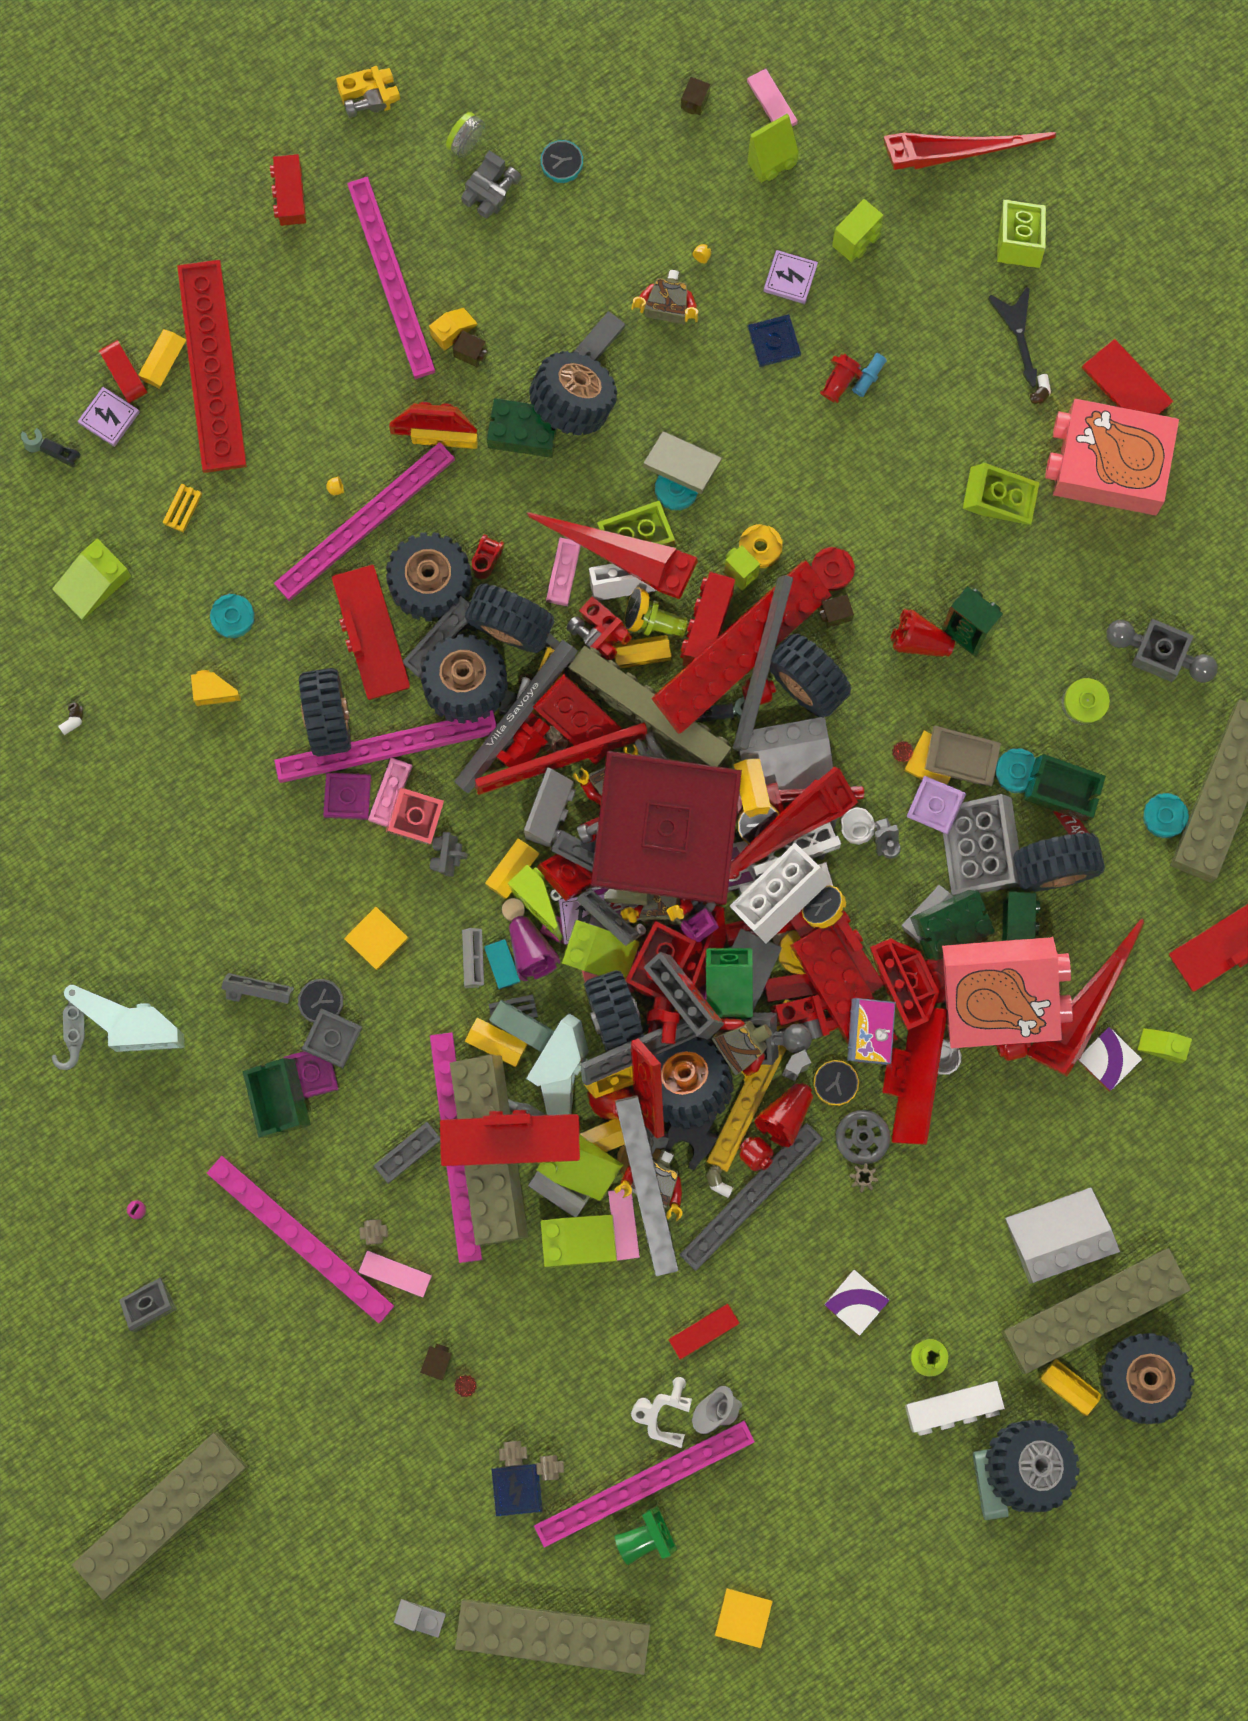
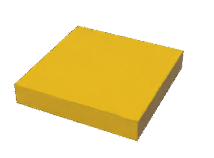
[904,731,951,785]
[344,907,409,970]
[715,1588,773,1648]

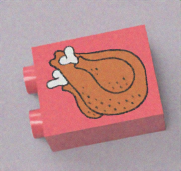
[1045,399,1179,515]
[942,937,1073,1048]

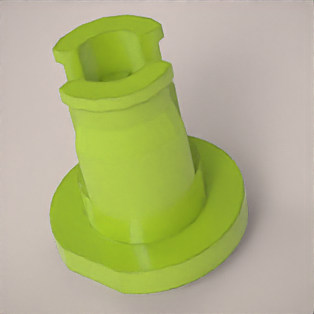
[641,600,688,638]
[911,1339,948,1377]

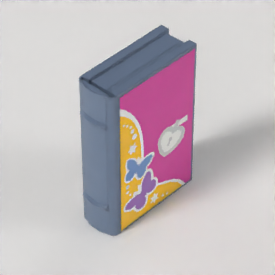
[847,998,896,1065]

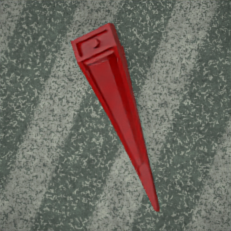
[884,132,1056,170]
[527,512,698,599]
[729,766,858,879]
[1027,919,1144,1077]

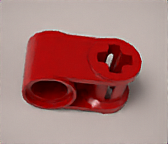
[471,534,505,579]

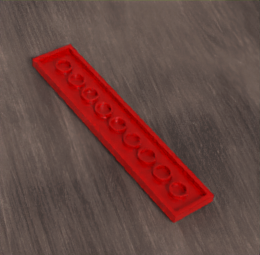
[177,260,247,473]
[651,560,832,734]

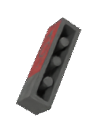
[644,952,724,1039]

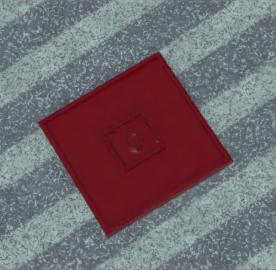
[590,751,742,905]

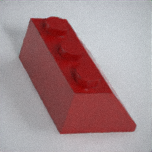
[625,921,696,999]

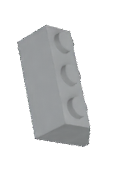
[524,768,576,848]

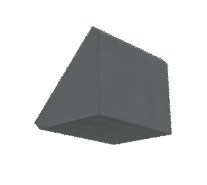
[119,1278,177,1332]

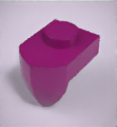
[681,908,719,942]

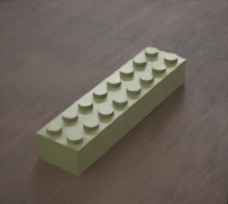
[569,646,731,767]
[1170,699,1248,883]
[450,1054,528,1246]
[1001,1248,1191,1374]
[72,1433,248,1600]
[455,1599,650,1675]

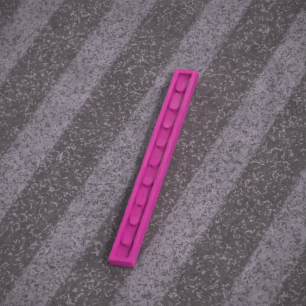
[347,177,435,379]
[274,442,455,601]
[274,710,496,783]
[430,1032,482,1263]
[207,1156,395,1324]
[534,1421,755,1547]

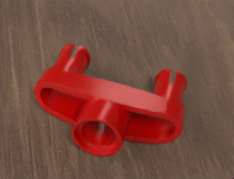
[646,997,680,1044]

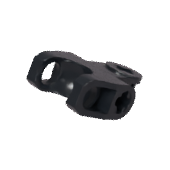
[665,1114,719,1171]

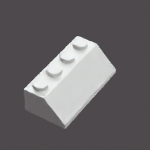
[730,843,832,943]

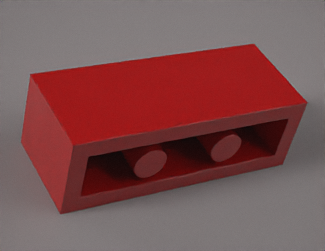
[270,154,306,226]

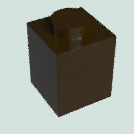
[681,77,711,115]
[453,331,488,367]
[818,594,854,628]
[420,1343,453,1381]

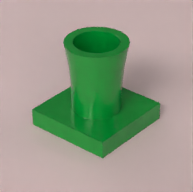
[615,1506,678,1566]

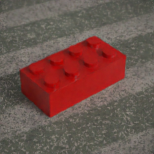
[680,572,735,666]

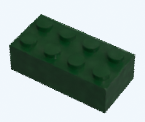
[941,586,1003,657]

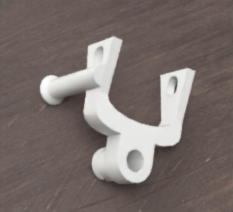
[631,1377,692,1448]

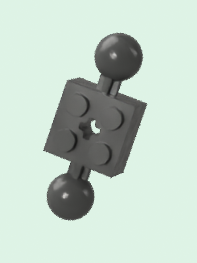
[1106,619,1218,683]
[699,1012,812,1065]

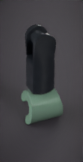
[21,428,81,467]
[695,697,745,723]

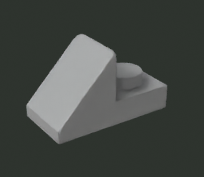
[394,1599,446,1637]

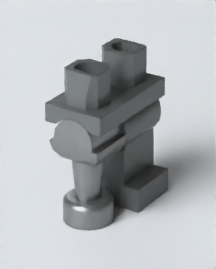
[461,150,522,219]

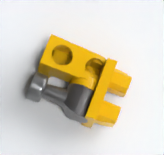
[336,66,400,118]

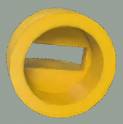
[692,244,712,264]
[326,476,344,495]

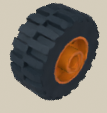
[655,1037,734,1128]

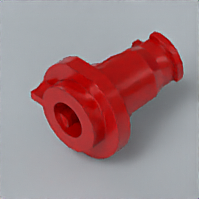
[820,354,863,403]

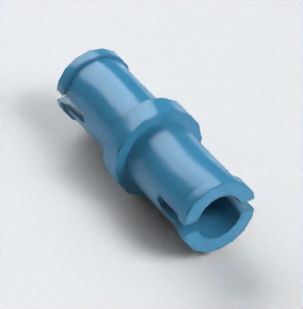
[852,353,887,397]

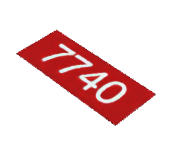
[1053,811,1090,835]

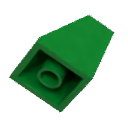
[706,948,753,1019]

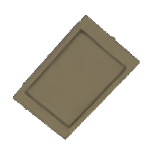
[925,726,1001,787]

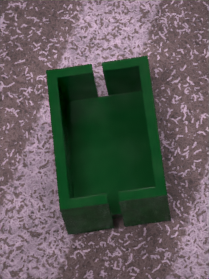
[487,398,558,458]
[1023,754,1106,822]
[910,890,995,961]
[1002,892,1040,941]
[242,1058,311,1138]

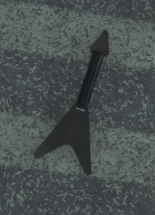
[988,287,1037,388]

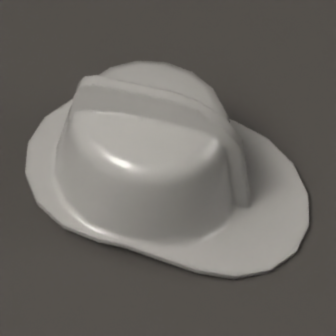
[692,1386,742,1434]

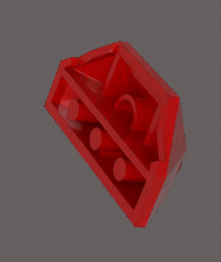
[389,402,478,437]
[678,906,726,989]
[870,938,939,1031]

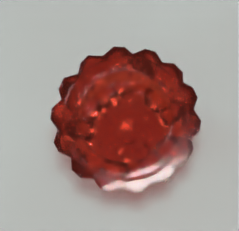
[892,741,914,762]
[454,1375,477,1397]

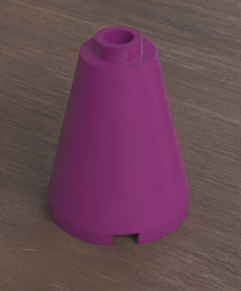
[509,916,561,981]

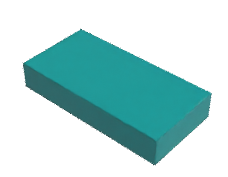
[484,939,520,990]

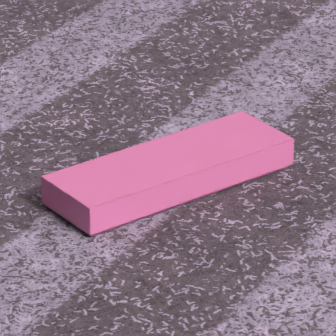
[747,69,797,126]
[546,538,581,606]
[368,758,412,827]
[608,1189,639,1261]
[359,1251,432,1298]

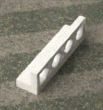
[750,823,841,879]

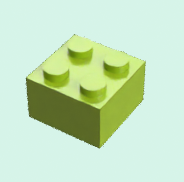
[832,199,883,263]

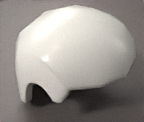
[841,807,875,845]
[938,1039,962,1074]

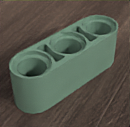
[489,1000,554,1052]
[973,1449,1008,1520]

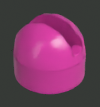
[127,1201,146,1219]

